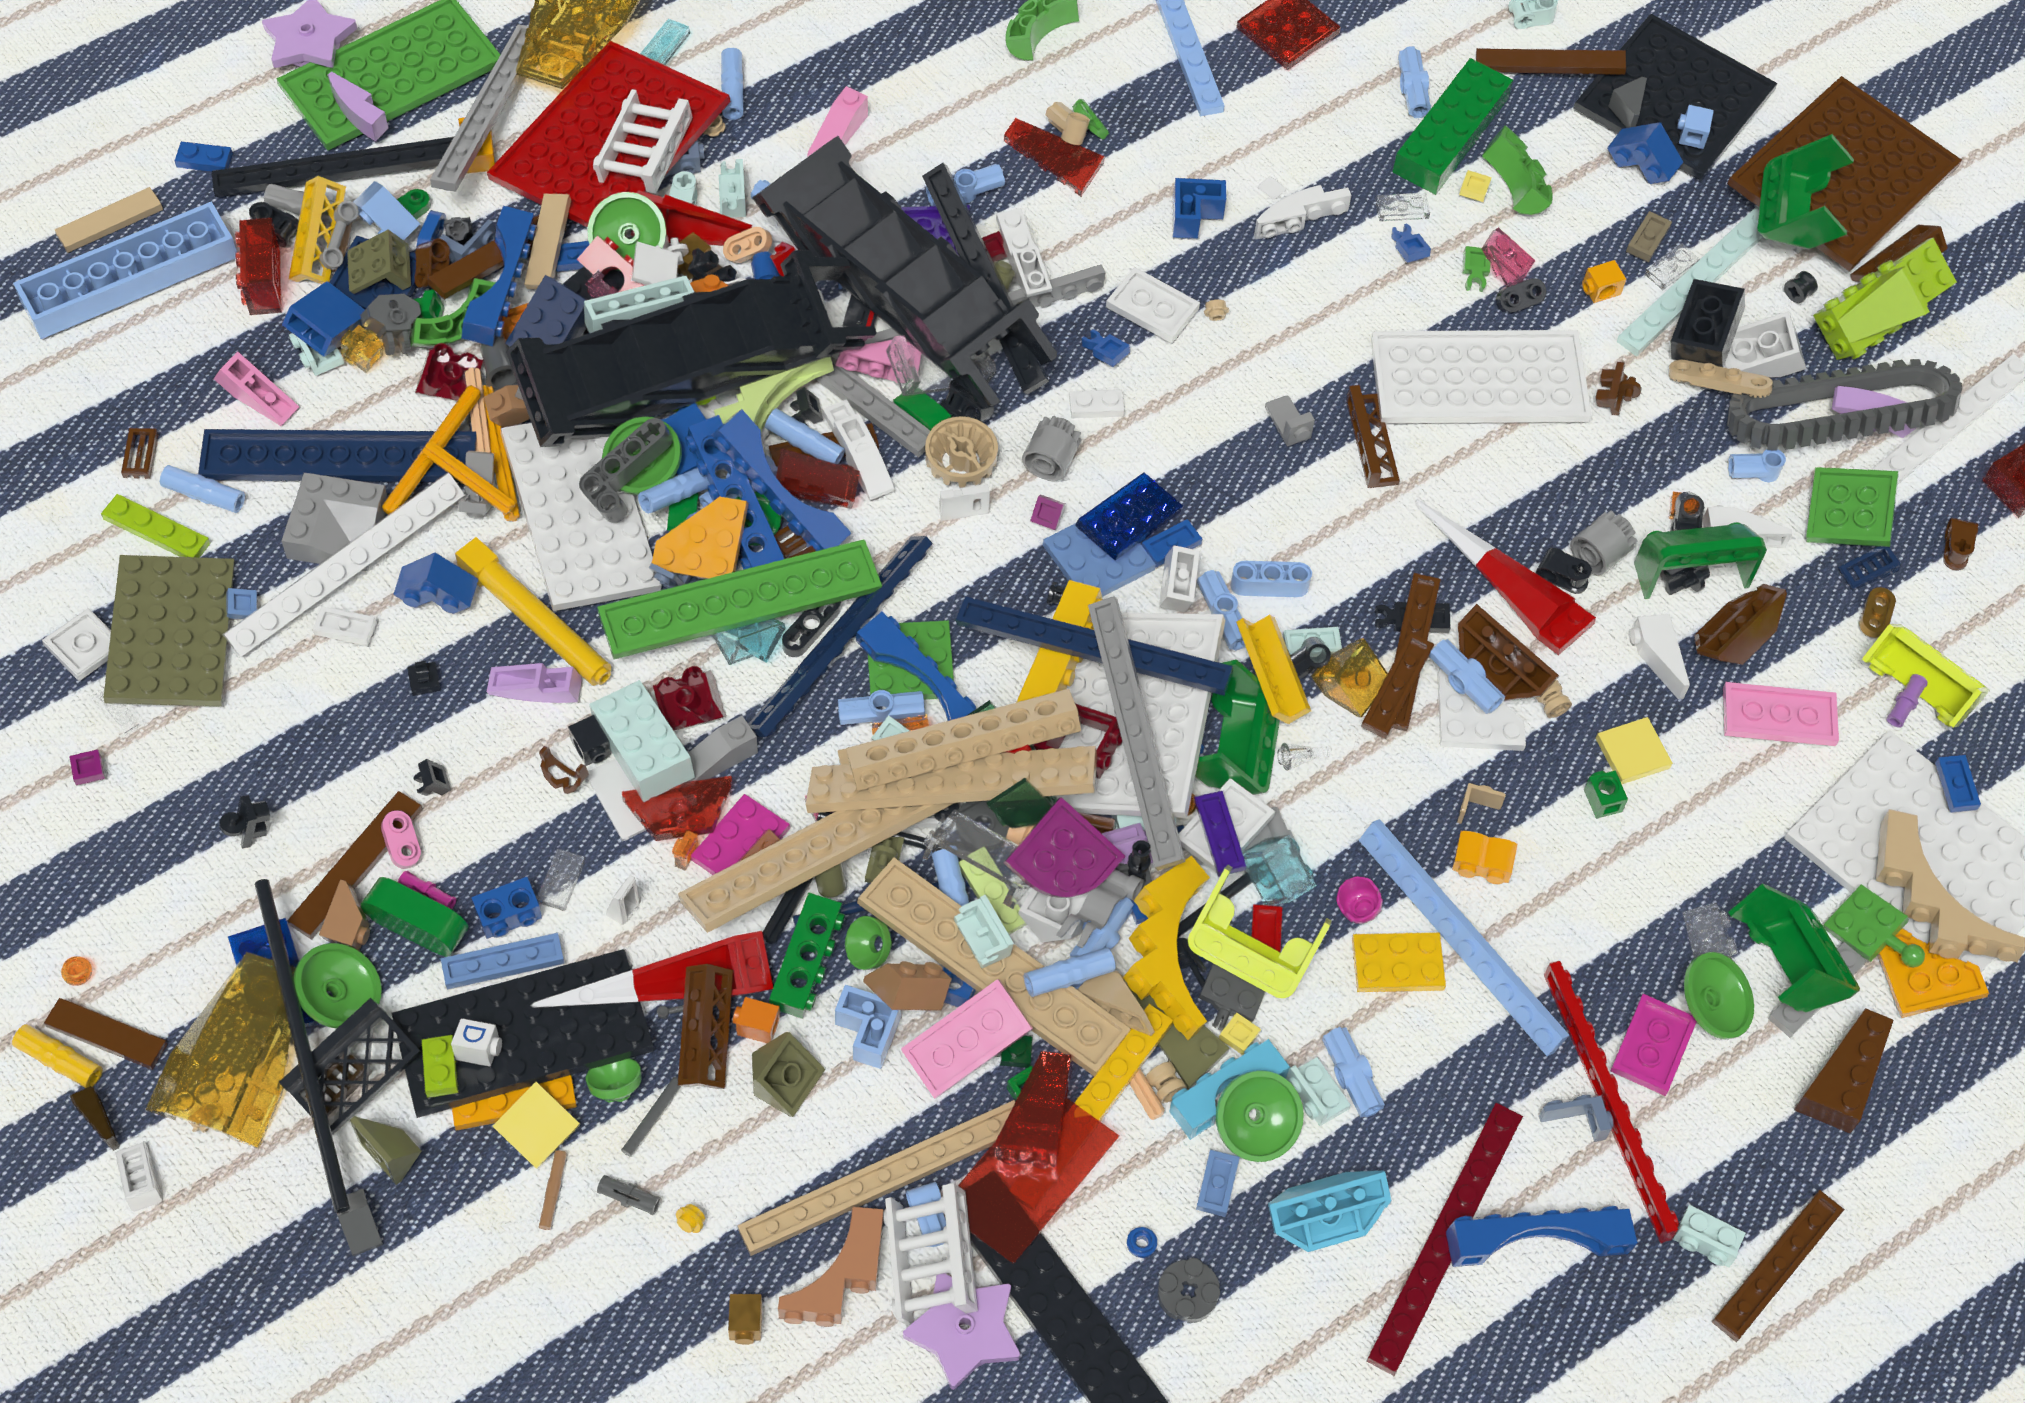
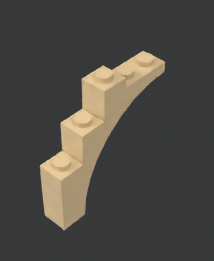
[1876,809,2025,962]

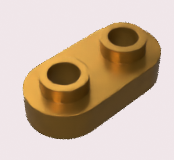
[1859,587,1896,638]

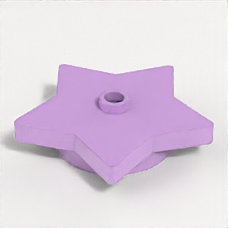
[262,0,357,68]
[903,1273,1020,1390]

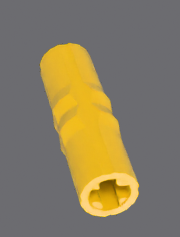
[12,1024,103,1088]

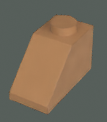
[484,385,530,428]
[319,880,370,951]

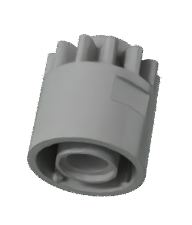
[1022,416,1082,481]
[1570,511,1638,576]

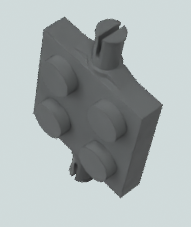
[1198,938,1265,1030]

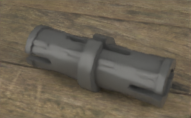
[597,1175,661,1216]

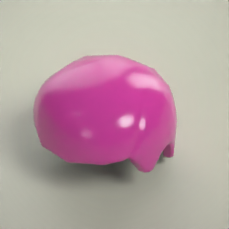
[1336,876,1383,924]

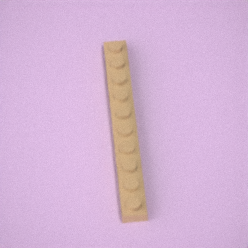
[737,1100,1028,1256]

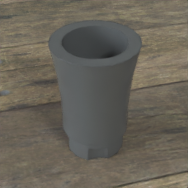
[480,333,517,389]

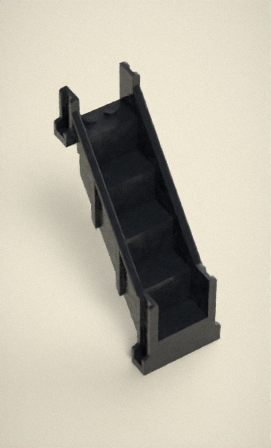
[752,136,1057,409]
[506,250,877,447]

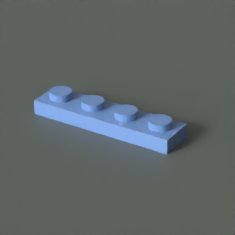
[440,933,565,990]

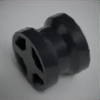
[1784,271,1818,303]

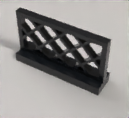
[279,998,422,1135]

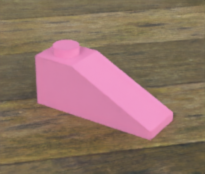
[807,86,868,156]
[214,351,300,426]

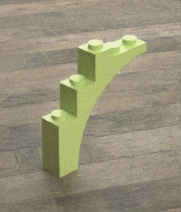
[714,357,834,480]

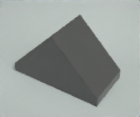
[1609,77,1647,128]
[337,1189,383,1256]

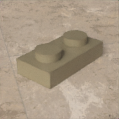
[1626,211,1672,262]

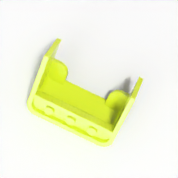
[1862,624,1990,728]
[1188,865,1332,998]

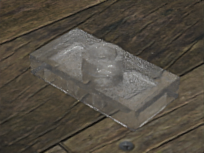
[537,849,585,911]

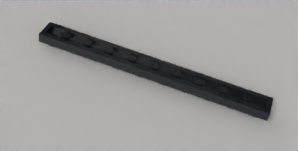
[212,137,454,197]
[922,162,1049,394]

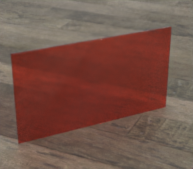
[958,1083,1120,1264]

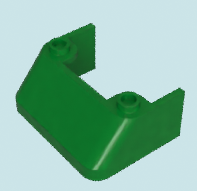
[1757,134,1854,249]
[1634,522,1767,599]
[1195,659,1280,795]
[1728,883,1860,1013]

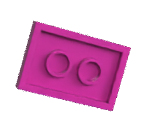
[691,794,790,875]
[1610,994,1696,1096]

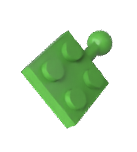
[1823,884,1925,968]

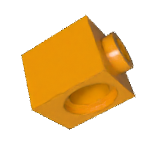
[1582,260,1626,303]

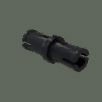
[1127,840,1151,880]

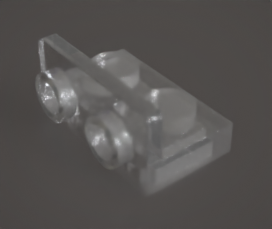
[1682,903,1738,963]

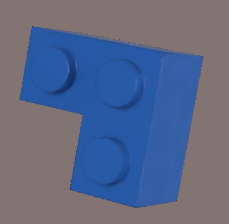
[1607,122,1683,184]
[1172,178,1226,239]
[393,552,478,614]

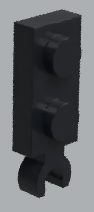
[1374,602,1451,633]

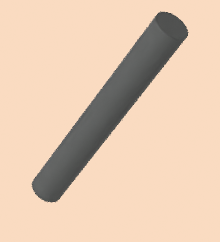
[621,1077,681,1157]

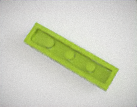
[101,494,211,558]

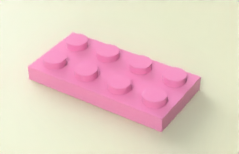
[1723,682,1839,746]
[901,979,1033,1099]

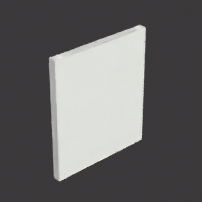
[587,758,690,841]

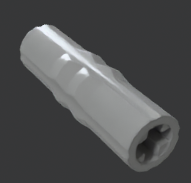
[264,184,335,223]

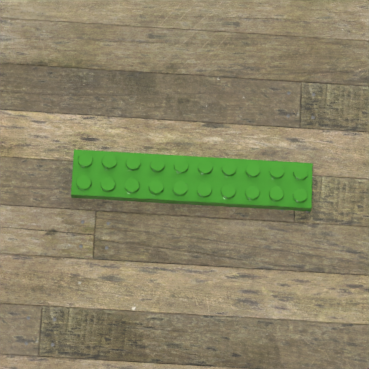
[597,539,882,660]

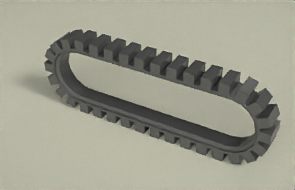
[1727,359,1962,451]

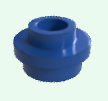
[1126,1227,1157,1258]

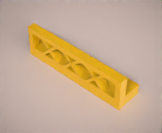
[288,176,346,284]
[1236,614,1311,724]

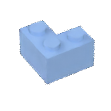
[353,181,420,240]
[835,985,901,1069]

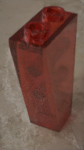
[995,1051,1072,1169]

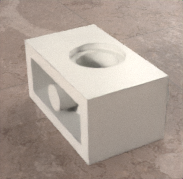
[1159,546,1200,612]

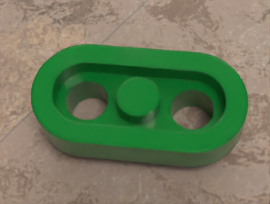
[397,189,431,220]

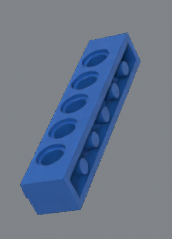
[685,415,784,570]

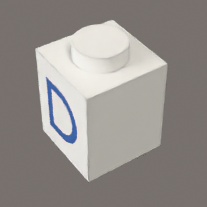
[451,1019,502,1066]

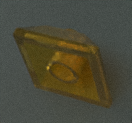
[1311,638,1388,717]

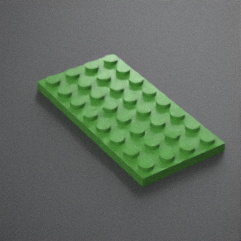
[276,0,500,151]

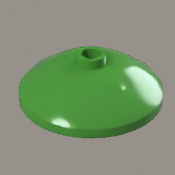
[587,192,667,272]
[602,417,682,495]
[294,943,381,1029]
[1684,952,1754,1040]
[1216,1070,1304,1162]

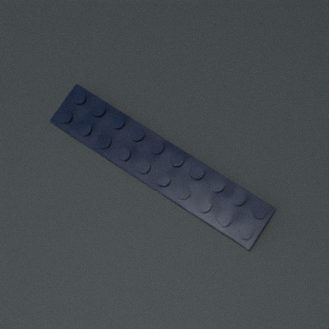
[198,429,477,482]

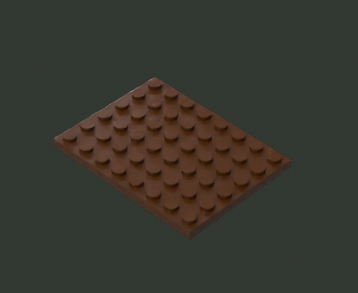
[1727,76,1962,272]

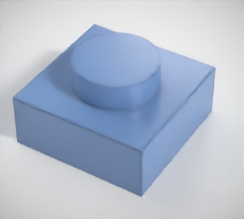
[226,588,257,619]

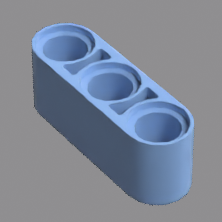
[1230,561,1312,597]

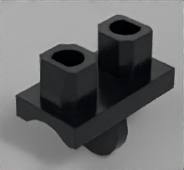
[688,248,737,282]
[1660,565,1710,595]
[219,795,270,849]

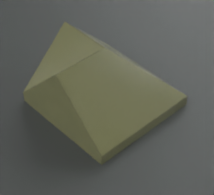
[752,1032,825,1117]
[350,1116,421,1185]

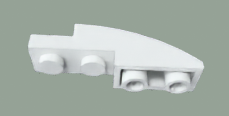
[1254,185,1351,239]
[996,208,1052,297]
[823,399,894,500]

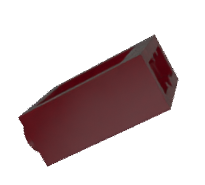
[1034,704,1123,779]

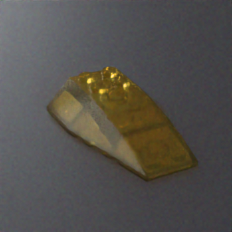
[516,0,640,89]
[146,952,296,1149]

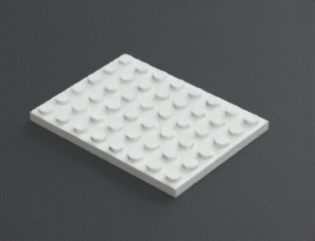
[1020,612,1226,818]
[1785,730,2025,973]

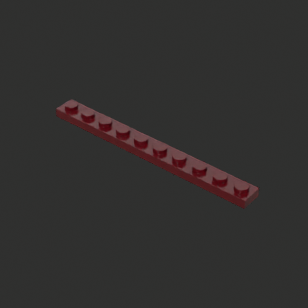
[1366,1103,1523,1376]

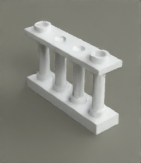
[593,89,693,194]
[883,1183,978,1326]

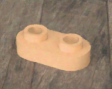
[723,227,772,263]

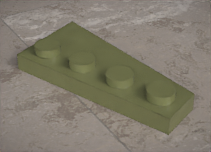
[1127,985,1230,1090]

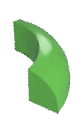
[1005,0,1079,60]
[1482,125,1553,215]
[410,278,496,347]

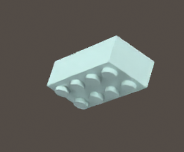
[589,680,695,802]

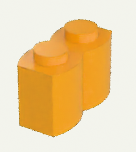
[1452,831,1518,884]

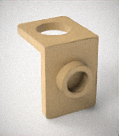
[1457,783,1506,824]

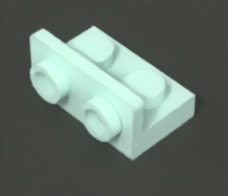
[1286,1057,1351,1126]
[1673,1205,1746,1268]

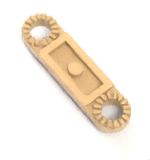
[1669,360,1773,398]

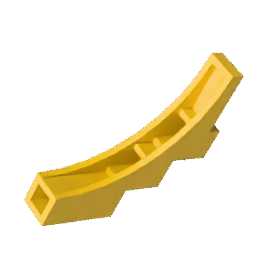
[1123,855,1210,1040]

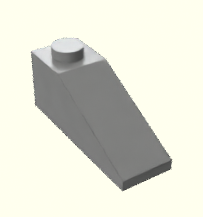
[679,716,758,792]

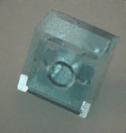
[1242,835,1316,905]

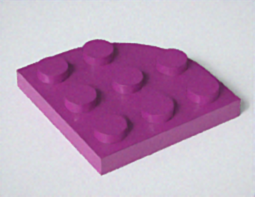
[1003,797,1125,898]

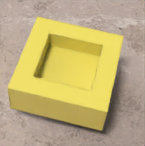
[1459,170,1492,202]
[1219,1013,1261,1055]

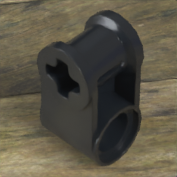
[249,202,299,247]
[940,380,994,422]
[1670,491,1704,531]
[1536,548,1592,594]

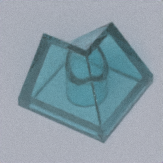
[712,619,786,665]

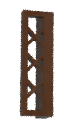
[1850,224,1948,282]
[1346,385,1400,488]
[678,964,733,1089]

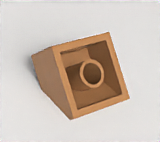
[863,961,952,1010]

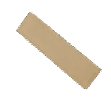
[54,187,163,253]
[524,194,571,289]

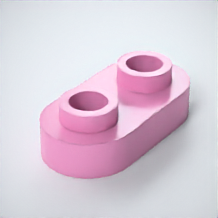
[381,811,421,869]

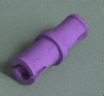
[1886,674,1928,728]

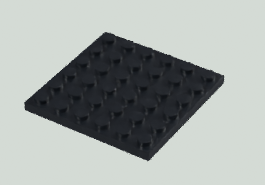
[1573,14,1778,181]

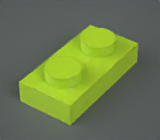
[422,1035,458,1098]

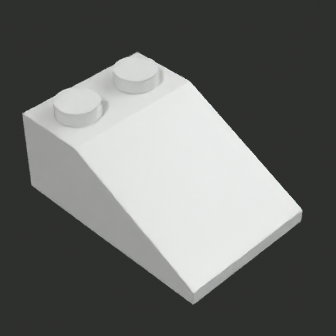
[1723,311,1806,377]

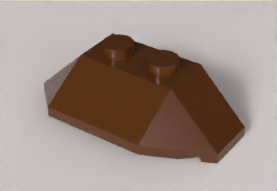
[1694,584,1787,665]
[1458,604,1560,701]

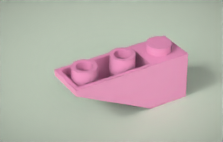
[835,339,921,386]

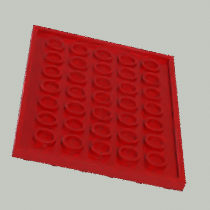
[487,40,731,227]

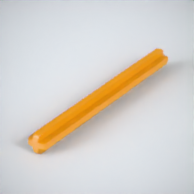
[382,385,481,514]
[483,385,520,522]

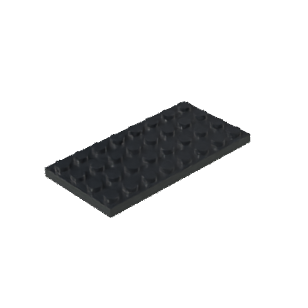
[391,949,654,1118]

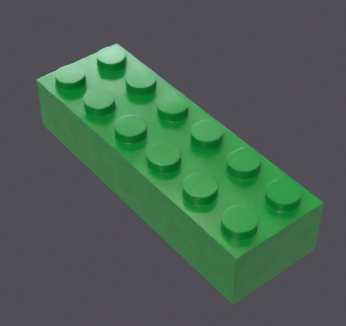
[1392,58,1513,195]

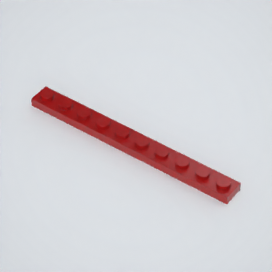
[1544,961,1679,1243]

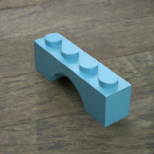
[1169,1039,1290,1140]

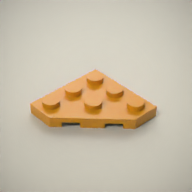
[652,497,749,579]
[1878,929,1989,1018]

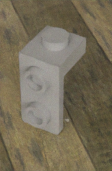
[1265,395,1315,446]
[458,451,494,517]

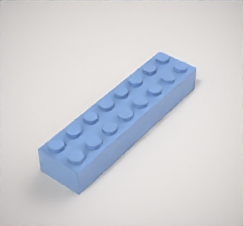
[13,201,238,339]

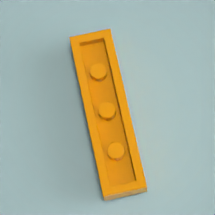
[452,1075,577,1131]

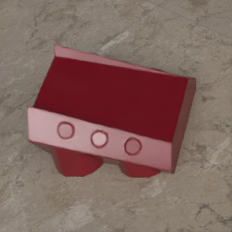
[415,343,483,401]
[652,666,726,731]

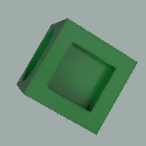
[1584,770,1628,819]

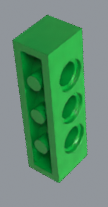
[769,892,845,1019]

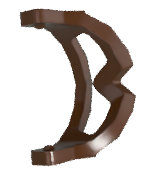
[539,746,589,794]

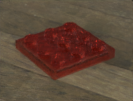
[1236,0,1341,70]

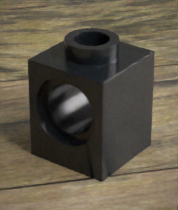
[568,715,611,766]

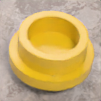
[676,1204,705,1233]

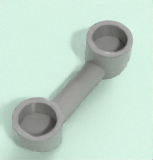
[319,201,359,270]

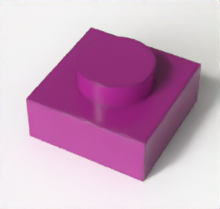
[1030,494,1066,530]
[69,749,105,786]

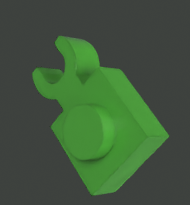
[1463,246,1491,292]

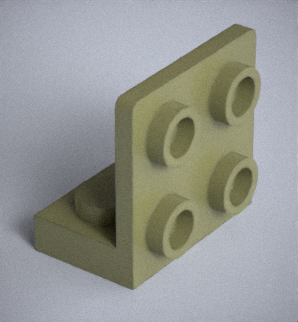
[348,229,411,294]

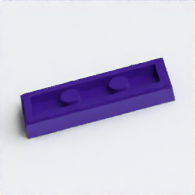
[1194,791,1246,877]

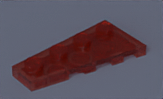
[1004,118,1105,197]

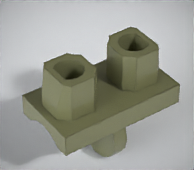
[865,837,904,883]

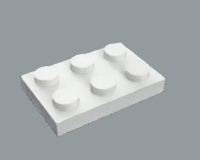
[1106,267,1200,343]
[1178,778,1275,873]

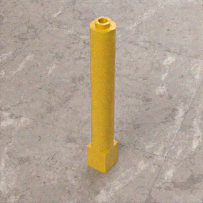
[455,537,611,686]

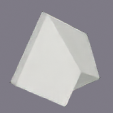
[1018,889,1090,943]

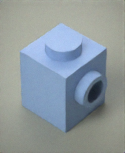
[1677,105,1714,149]

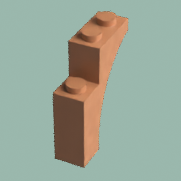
[778,1207,883,1327]

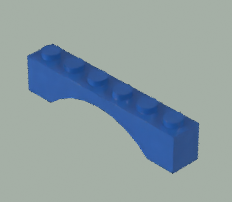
[461,205,537,346]
[712,409,851,551]
[856,611,978,721]
[1446,1206,1638,1267]

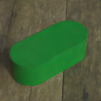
[360,877,469,957]

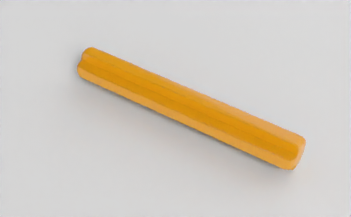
[422,441,515,515]

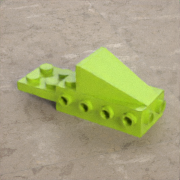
[1813,238,1957,360]

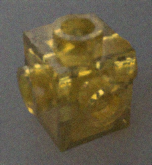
[340,325,384,373]

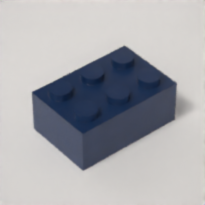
[505,275,588,347]

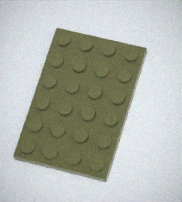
[103,555,235,707]

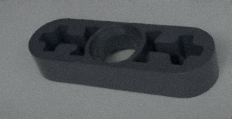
[782,601,841,657]

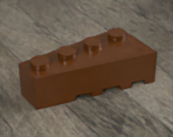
[1794,1008,1894,1134]

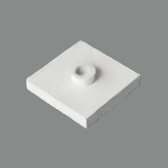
[42,608,111,681]

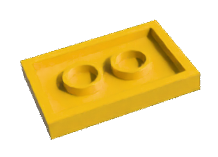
[1352,933,1446,992]

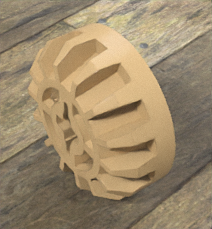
[925,417,998,488]

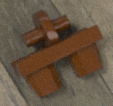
[1596,362,1642,415]

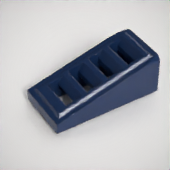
[1838,546,1901,591]

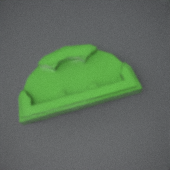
[1072,99,1109,140]

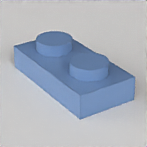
[1196,1150,1240,1217]

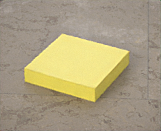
[1595,717,1673,784]
[493,1082,580,1169]

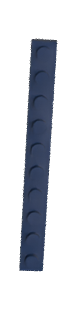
[748,536,933,737]
[956,596,1233,696]

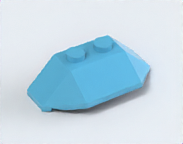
[1268,1170,1392,1252]

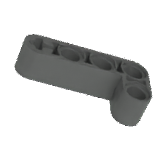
[579,418,673,523]

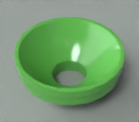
[845,916,892,970]
[586,1058,642,1103]

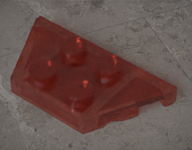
[622,776,733,841]

